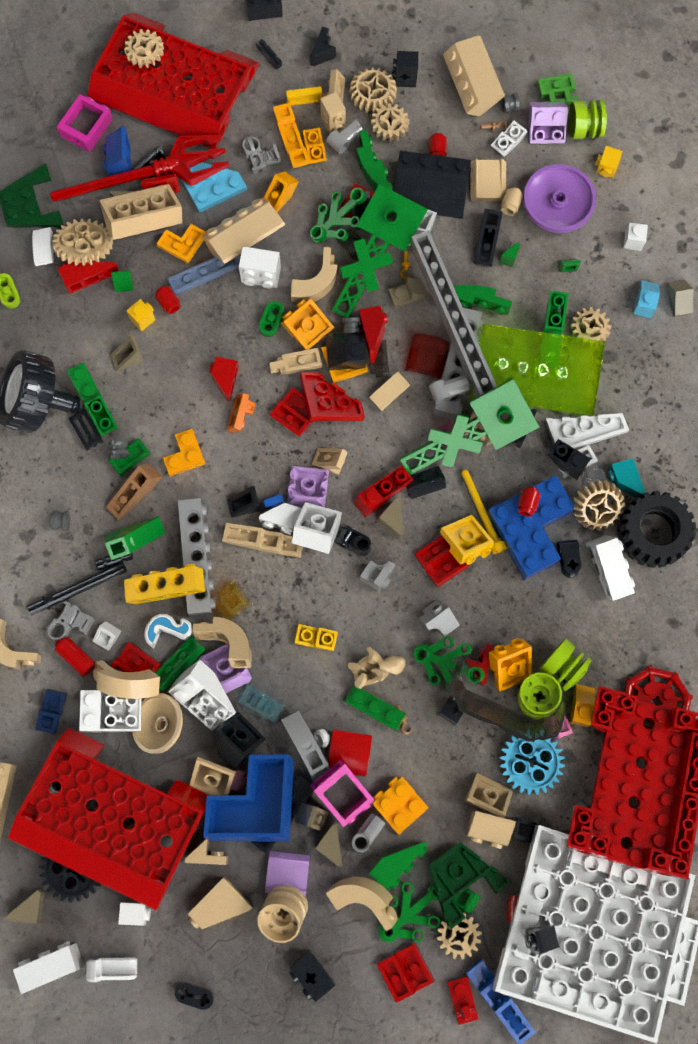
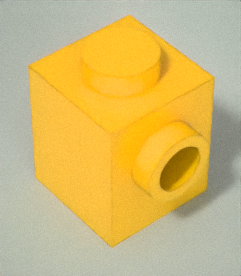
[595,146,623,178]
[126,299,155,332]

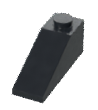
[474,208,503,267]

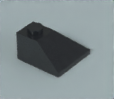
[326,332,366,370]
[214,711,265,771]

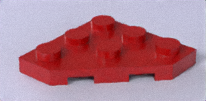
[299,372,365,421]

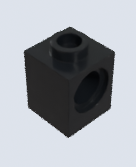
[439,696,467,725]

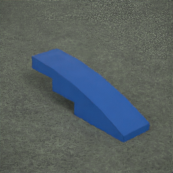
[465,959,536,1044]

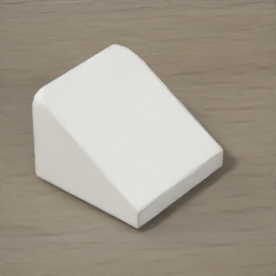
[92,622,121,651]

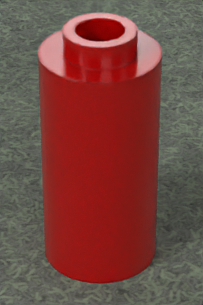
[54,637,95,678]

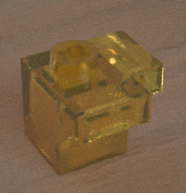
[217,581,252,620]

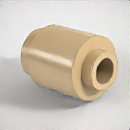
[501,187,523,216]

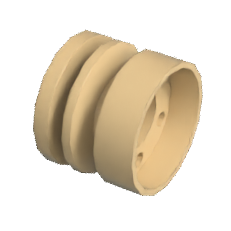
[257,885,308,943]

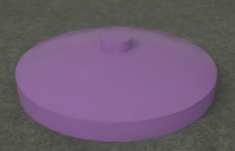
[523,164,596,233]

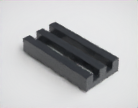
[69,410,103,451]

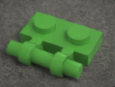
[537,73,578,106]

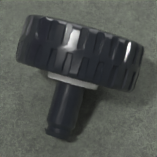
[0,350,80,433]

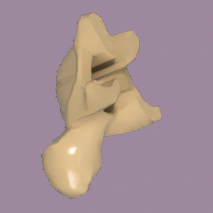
[348,647,406,689]

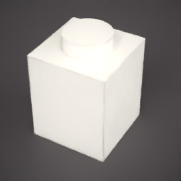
[623,223,648,251]
[118,902,151,926]

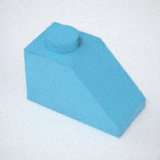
[633,280,660,318]

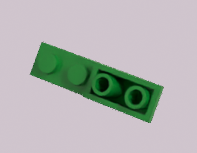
[356,130,392,191]
[453,285,512,315]
[538,291,569,368]
[67,362,118,437]

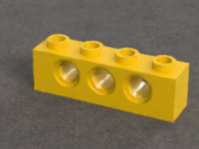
[124,564,205,605]

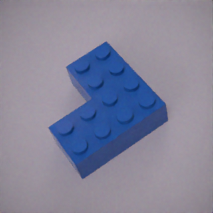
[487,475,574,581]
[204,755,294,842]

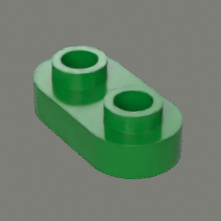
[259,301,284,337]

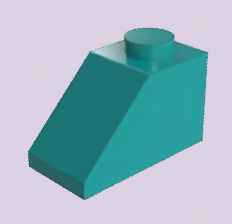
[607,458,646,498]

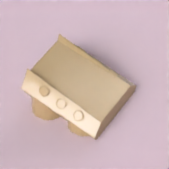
[469,159,506,201]

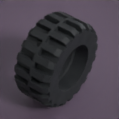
[617,491,696,568]

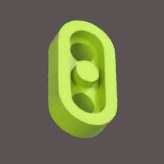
[0,273,21,309]

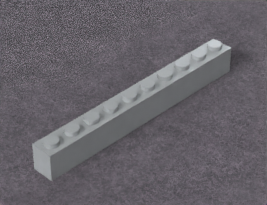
[410,230,497,398]

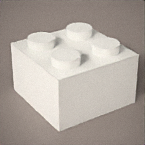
[239,247,281,289]
[292,502,342,554]

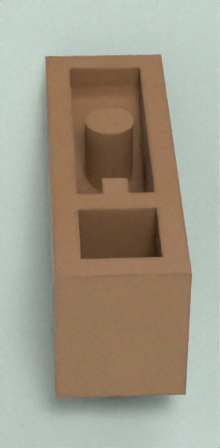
[106,464,163,520]

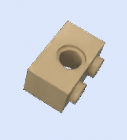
[320,92,346,135]

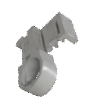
[242,137,280,174]
[47,601,95,642]

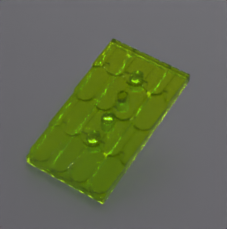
[471,324,605,416]

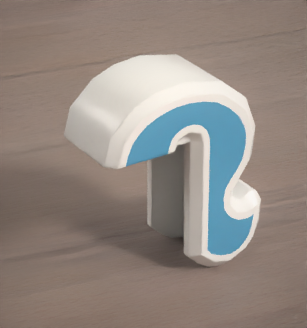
[144,614,193,649]
[86,957,137,982]

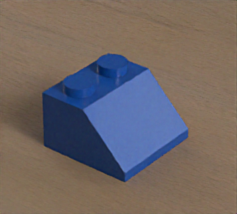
[103,126,131,176]

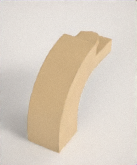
[291,247,337,304]
[192,617,252,668]
[0,619,41,670]
[93,660,160,699]
[326,877,398,931]

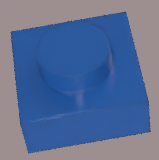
[263,494,284,510]

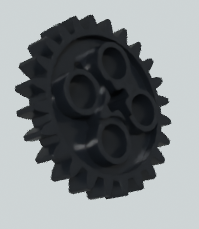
[39,857,102,903]

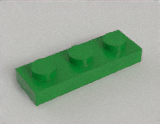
[155,636,205,692]
[345,685,406,732]

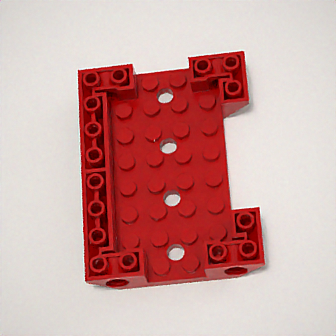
[87,12,259,149]
[566,686,698,879]
[8,727,211,911]

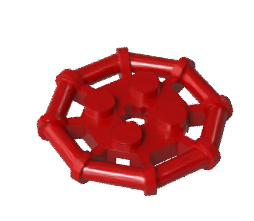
[624,665,693,730]

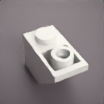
[259,503,302,535]

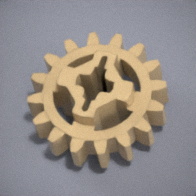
[124,29,164,68]
[371,103,409,142]
[570,307,612,348]
[437,913,482,959]

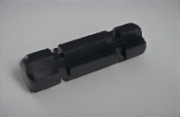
[256,39,282,69]
[95,553,133,570]

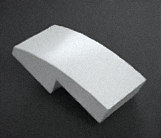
[491,121,528,157]
[33,227,54,266]

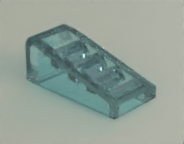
[238,685,284,722]

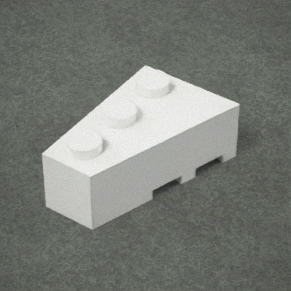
[584,535,635,601]
[13,941,85,994]

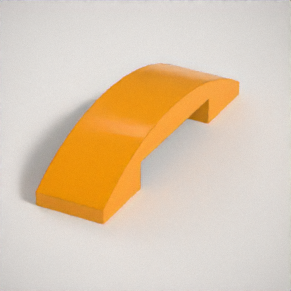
[273,102,310,168]

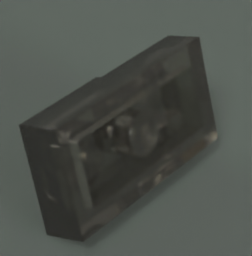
[369,340,389,378]

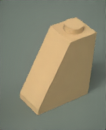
[188,877,253,929]

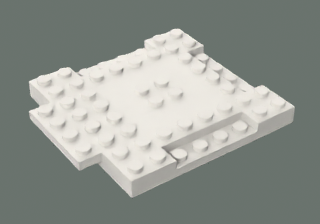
[492,825,698,1043]

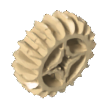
[349,66,397,114]
[573,479,625,531]

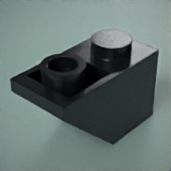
[548,439,591,480]
[524,924,559,954]

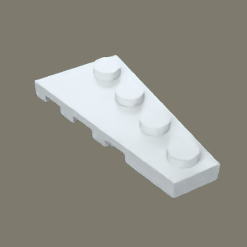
[545,413,629,449]

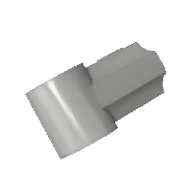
[326,119,363,154]
[429,375,470,405]
[351,813,386,853]

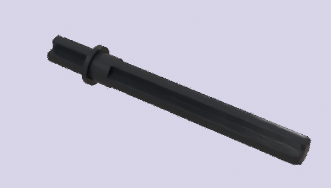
[26,562,127,616]

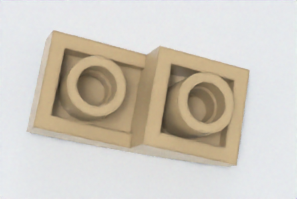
[369,372,410,411]

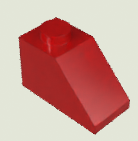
[209,356,239,402]

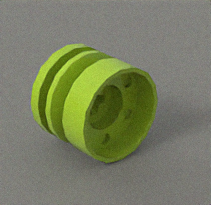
[568,99,607,140]
[539,638,592,691]
[517,672,562,720]

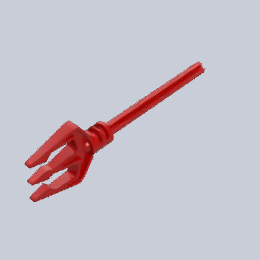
[50,135,229,202]

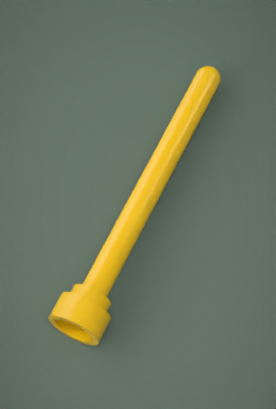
[461,469,507,554]

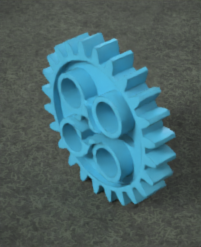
[499,729,565,795]

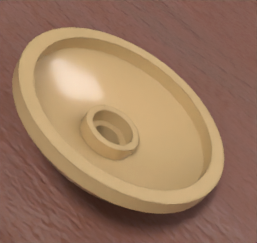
[132,693,183,754]

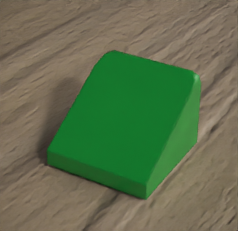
[500,242,520,267]
[558,258,581,273]
[111,270,133,292]
[453,888,480,914]

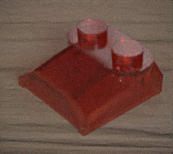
[405,334,450,379]

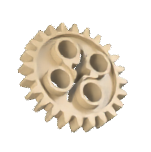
[52,219,113,266]

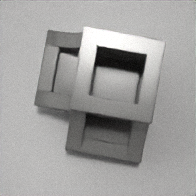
[360,561,395,592]
[418,599,460,637]

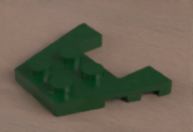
[0,164,64,229]
[427,842,511,930]

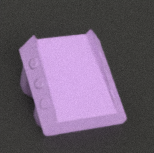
[287,466,329,508]
[199,644,252,693]
[265,851,310,896]

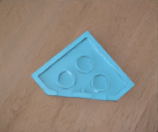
[181,162,247,213]

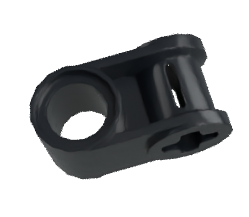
[334,524,371,556]
[557,539,582,578]

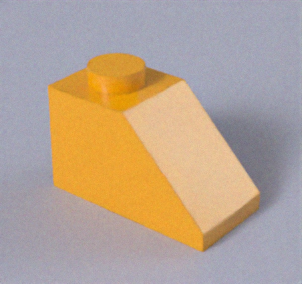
[263,171,299,213]
[569,684,596,727]

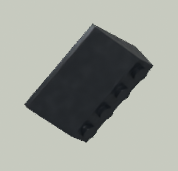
[394,150,471,219]

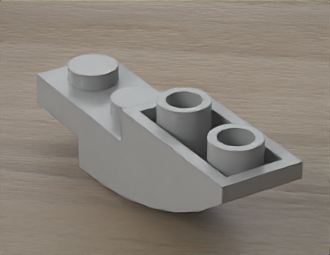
[281,710,337,785]

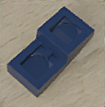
[35,689,67,734]

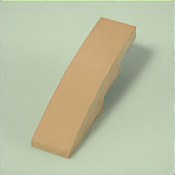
[222,523,303,558]

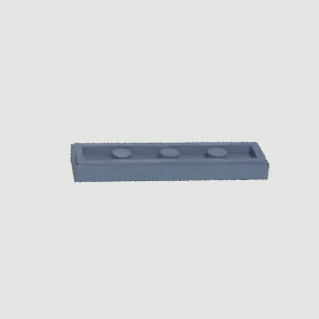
[167,256,240,296]

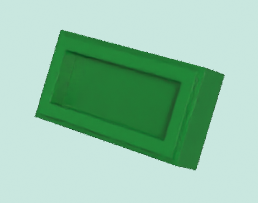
[108,438,150,476]

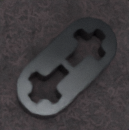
[175,982,214,1010]

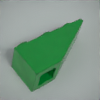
[104,516,165,560]
[369,841,428,891]

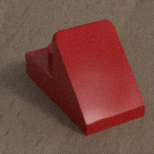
[465,644,494,686]

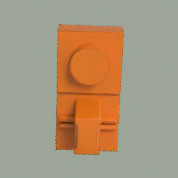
[226,393,256,433]

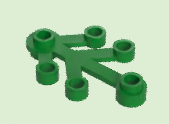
[310,188,366,243]
[414,636,485,692]
[378,882,440,943]

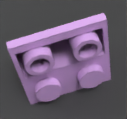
[528,102,568,144]

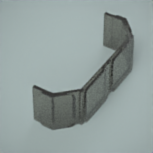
[448,656,566,742]

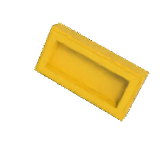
[286,86,322,106]

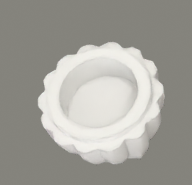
[314,729,330,748]

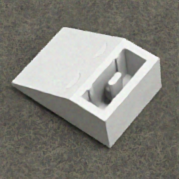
[168,660,236,731]
[79,690,141,733]

